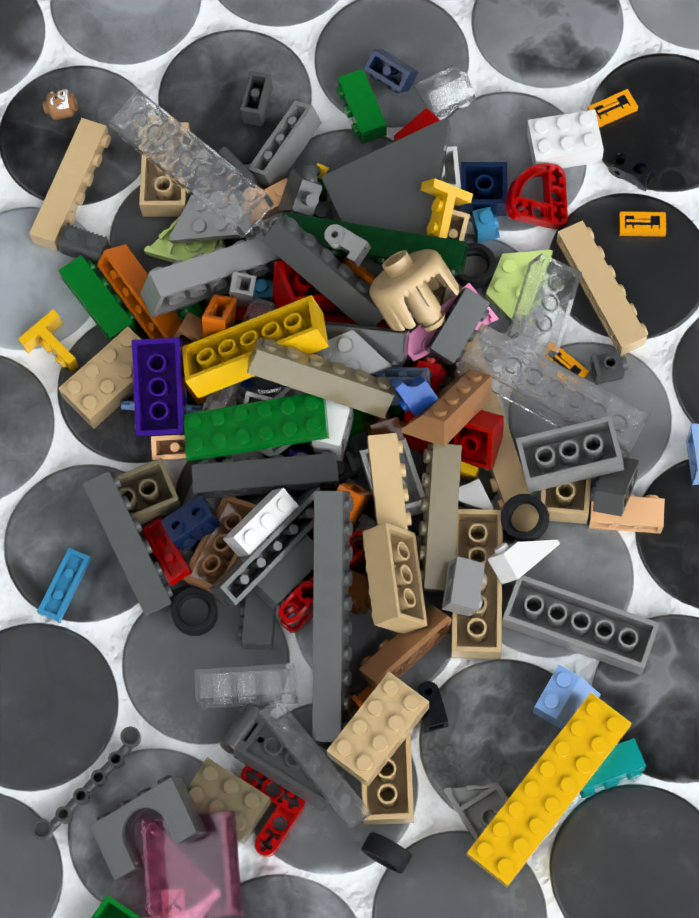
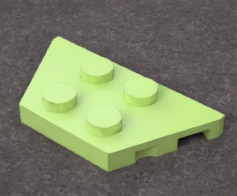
[144,217,225,263]
[486,250,553,331]

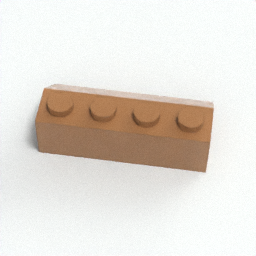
[402,369,491,446]
[182,497,256,598]
[358,604,451,689]

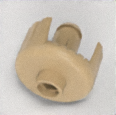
[369,249,459,332]

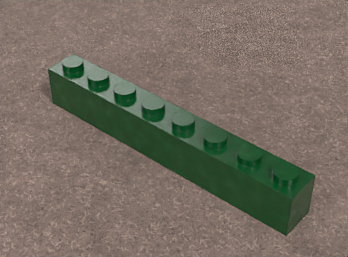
[282,212,469,277]

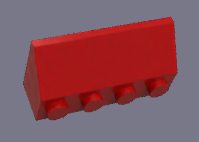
[404,410,504,470]

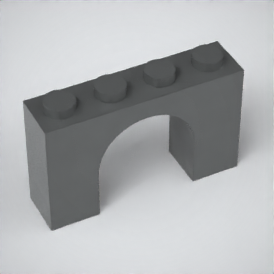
[90,775,207,880]

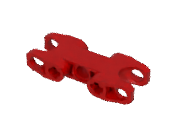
[278,529,366,634]

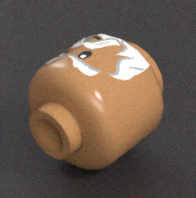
[43,89,78,120]

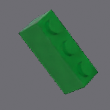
[335,69,387,144]

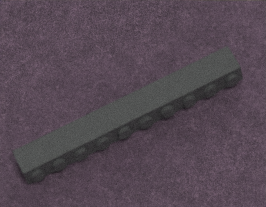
[312,491,353,742]

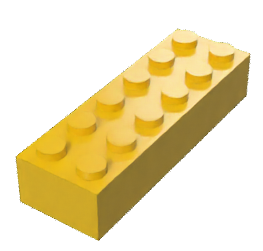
[182,295,329,398]

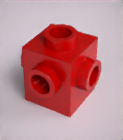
[413,356,446,393]

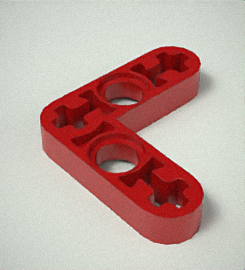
[241,766,305,857]

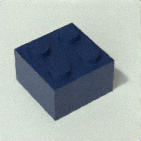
[461,162,507,216]

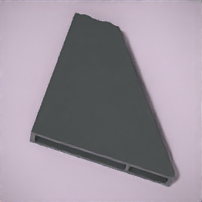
[321,117,451,277]

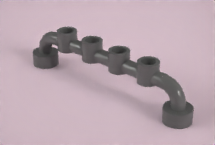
[32,726,141,841]

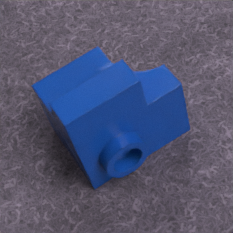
[389,375,439,417]

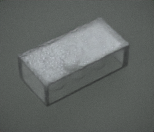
[505,253,582,361]
[195,663,299,710]

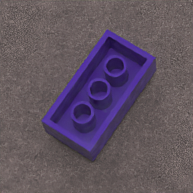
[132,338,186,437]

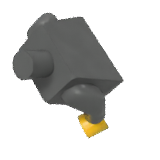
[277,163,330,217]

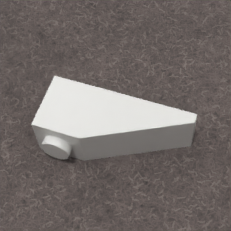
[487,540,560,584]

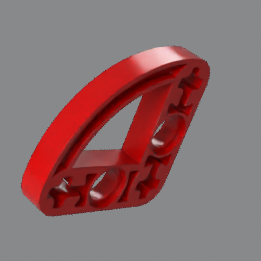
[505,163,568,229]

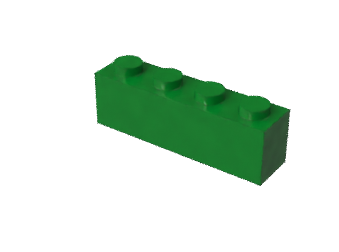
[58,255,136,342]

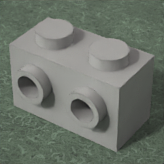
[442,556,486,616]

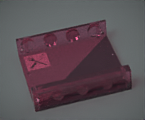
[140,811,243,918]

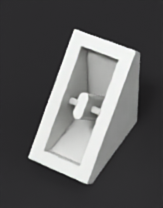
[458,479,494,510]

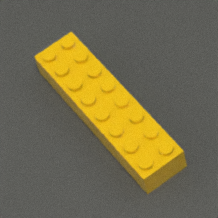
[467,692,632,888]

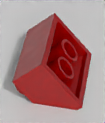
[272,261,340,312]

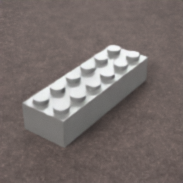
[140,233,283,318]
[502,575,660,676]

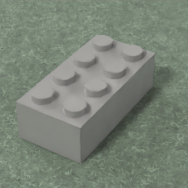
[516,416,624,493]

